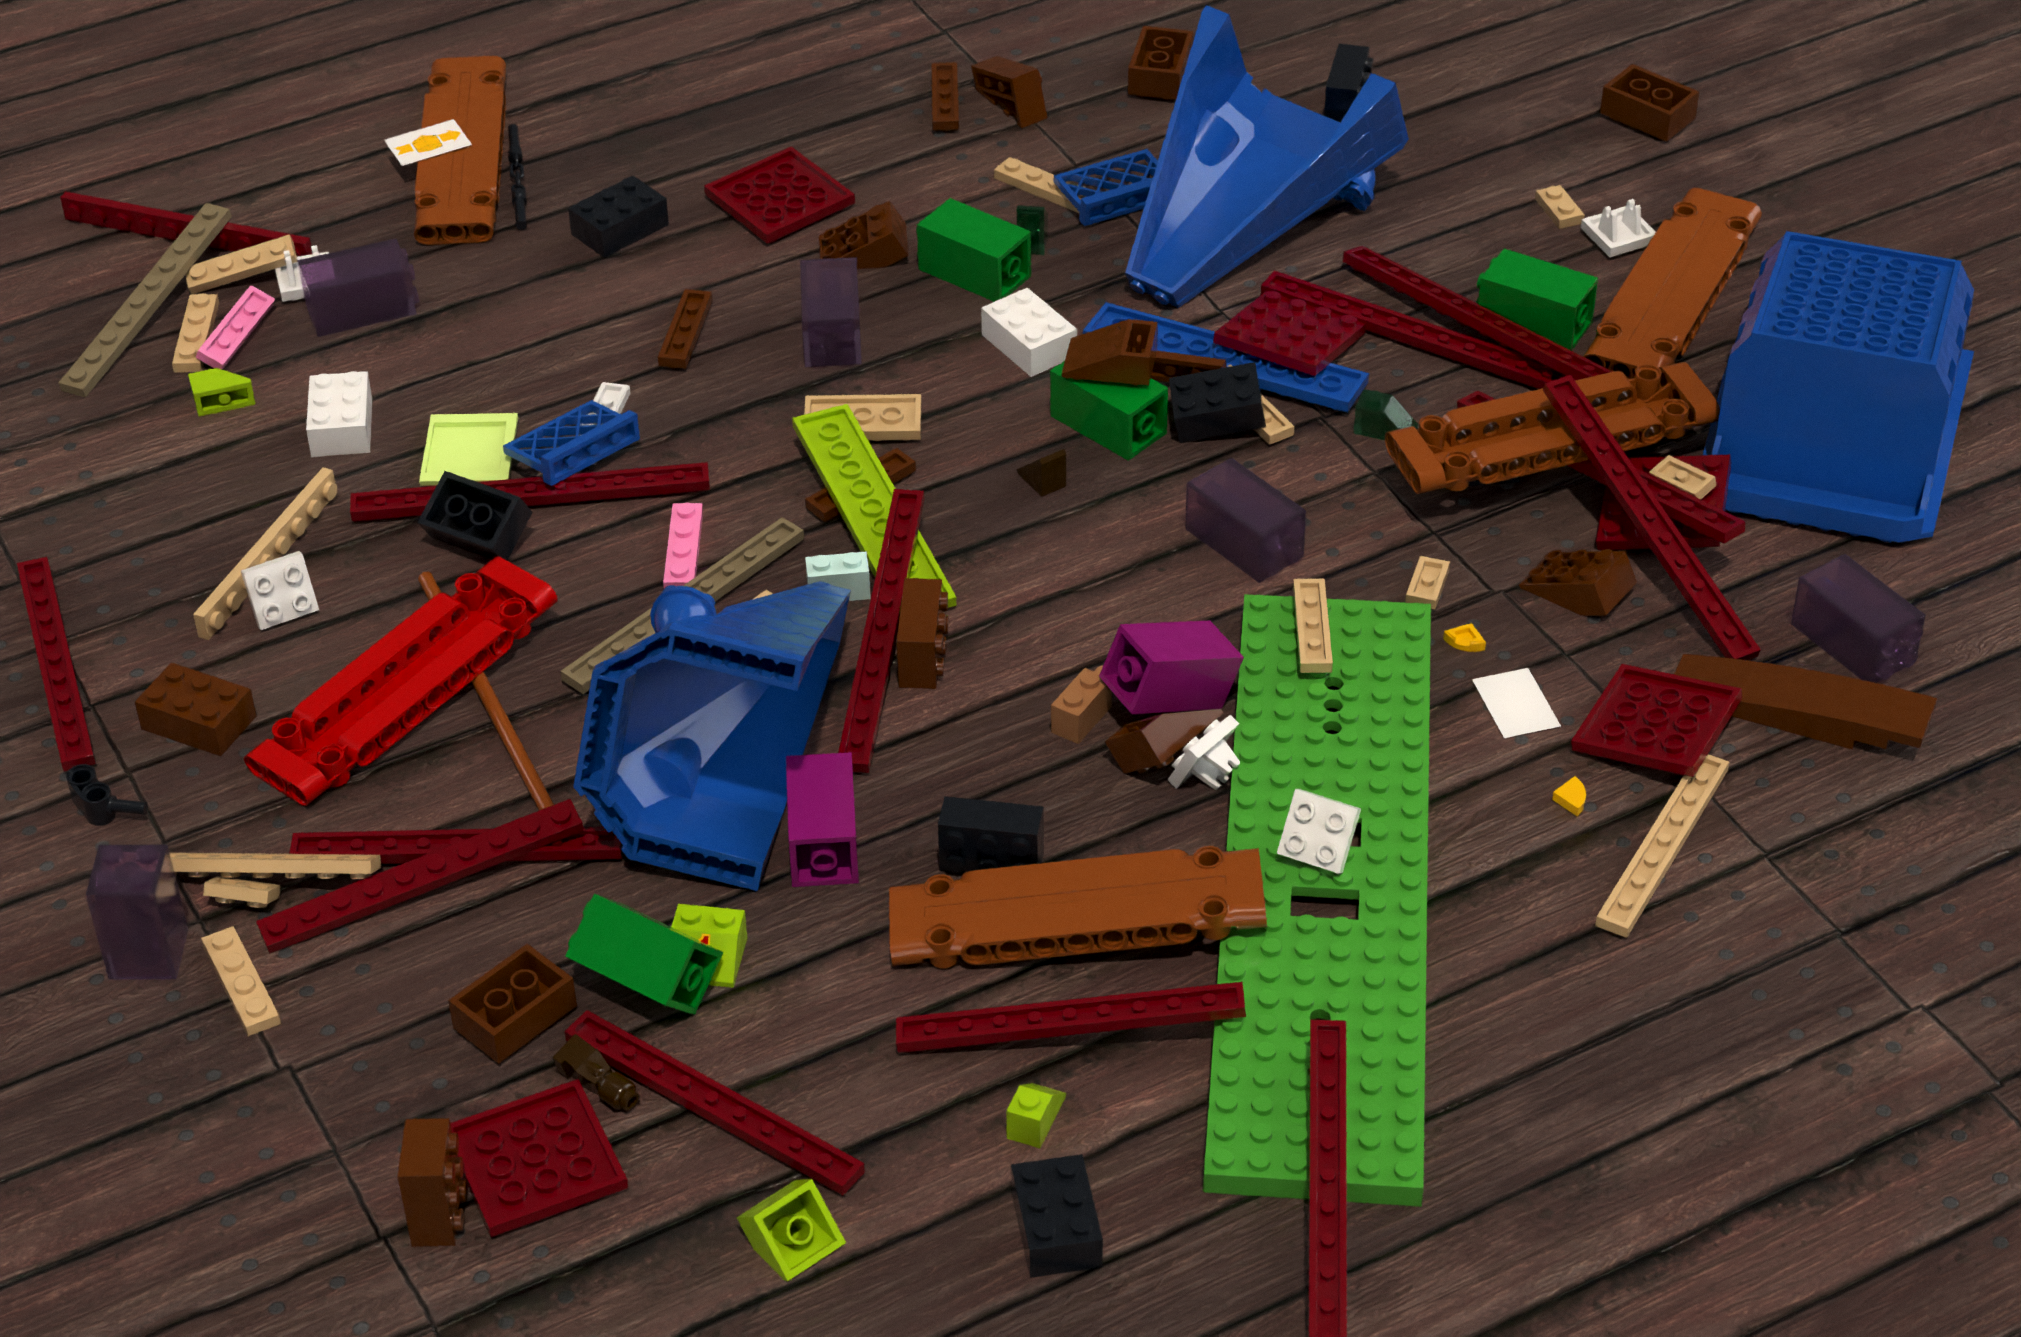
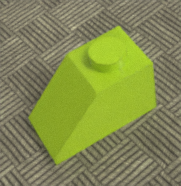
[188,368,256,417]
[1006,1083,1066,1148]

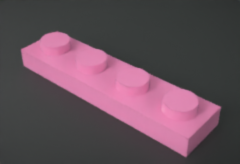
[195,285,275,369]
[663,503,703,589]

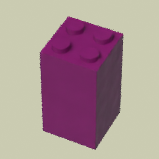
[1099,620,1244,714]
[786,752,859,887]

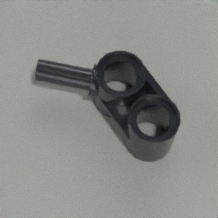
[66,764,148,826]

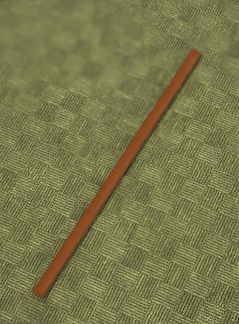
[418,572,554,810]

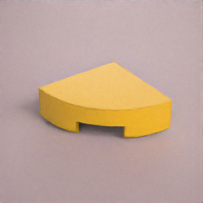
[1443,623,1486,652]
[1552,776,1586,816]

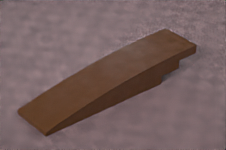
[1674,654,1937,749]

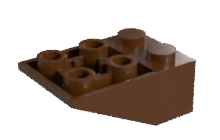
[819,200,909,271]
[1061,319,1158,386]
[1519,549,1637,616]
[1104,709,1223,774]

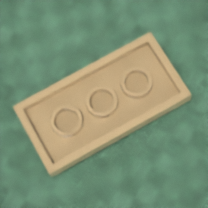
[804,394,922,441]

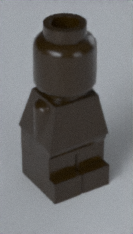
[552,1034,640,1111]

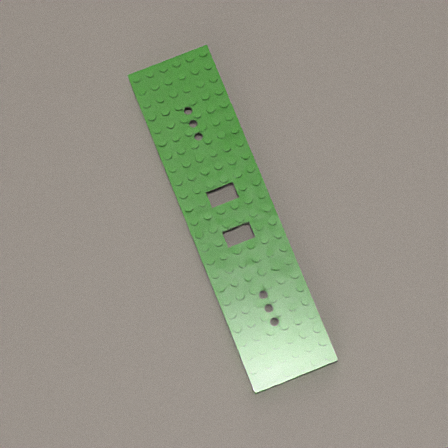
[1203,594,1431,1207]

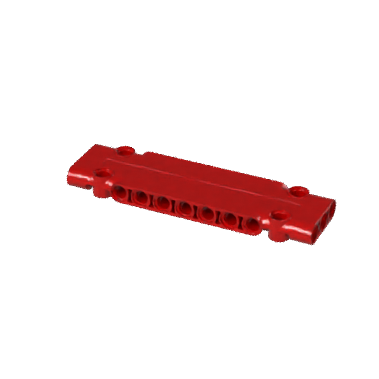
[244,556,558,806]

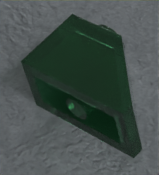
[1016,205,1048,255]
[1354,389,1419,440]

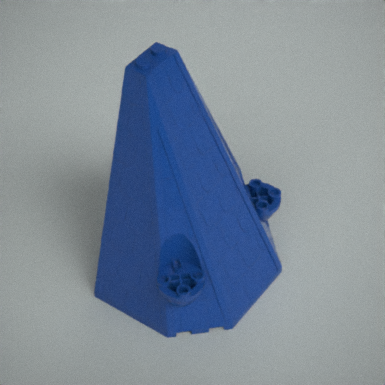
[1125,5,1409,308]
[573,581,851,891]

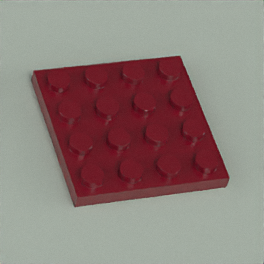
[704,146,855,244]
[1213,291,1366,376]
[1596,454,1732,550]
[1571,664,1742,777]
[451,1079,628,1237]

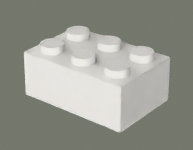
[981,288,1077,377]
[306,371,372,457]

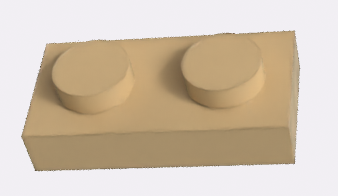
[1535,185,1585,229]
[1649,455,1717,499]
[1405,556,1450,610]
[204,876,280,908]

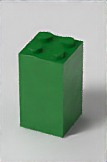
[916,198,1031,302]
[1476,248,1598,351]
[1050,361,1168,461]
[565,893,724,1015]

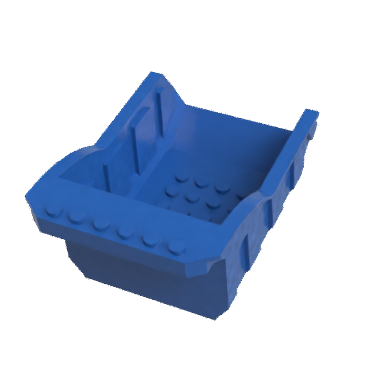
[1702,231,1974,542]

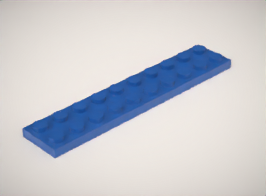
[1083,302,1369,412]

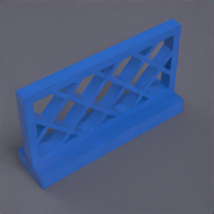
[1053,149,1158,226]
[503,400,640,486]

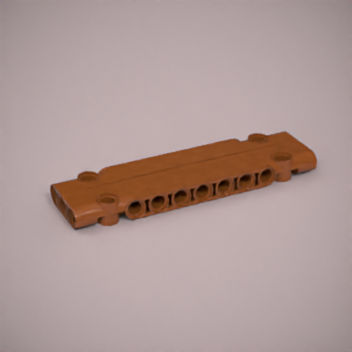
[414,56,506,245]
[1583,188,1762,379]
[1385,362,1720,494]
[889,846,1267,968]

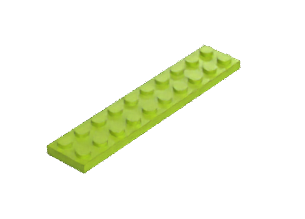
[792,404,957,608]

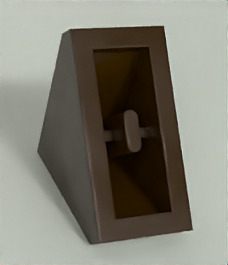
[1016,449,1066,497]

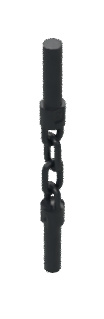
[508,124,527,230]

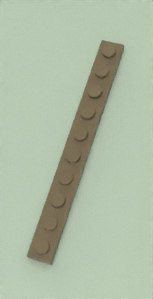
[59,203,232,398]
[561,517,804,694]

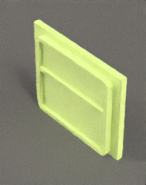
[419,413,518,486]

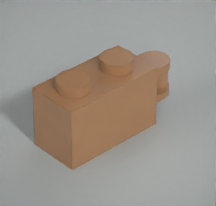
[1051,665,1112,744]

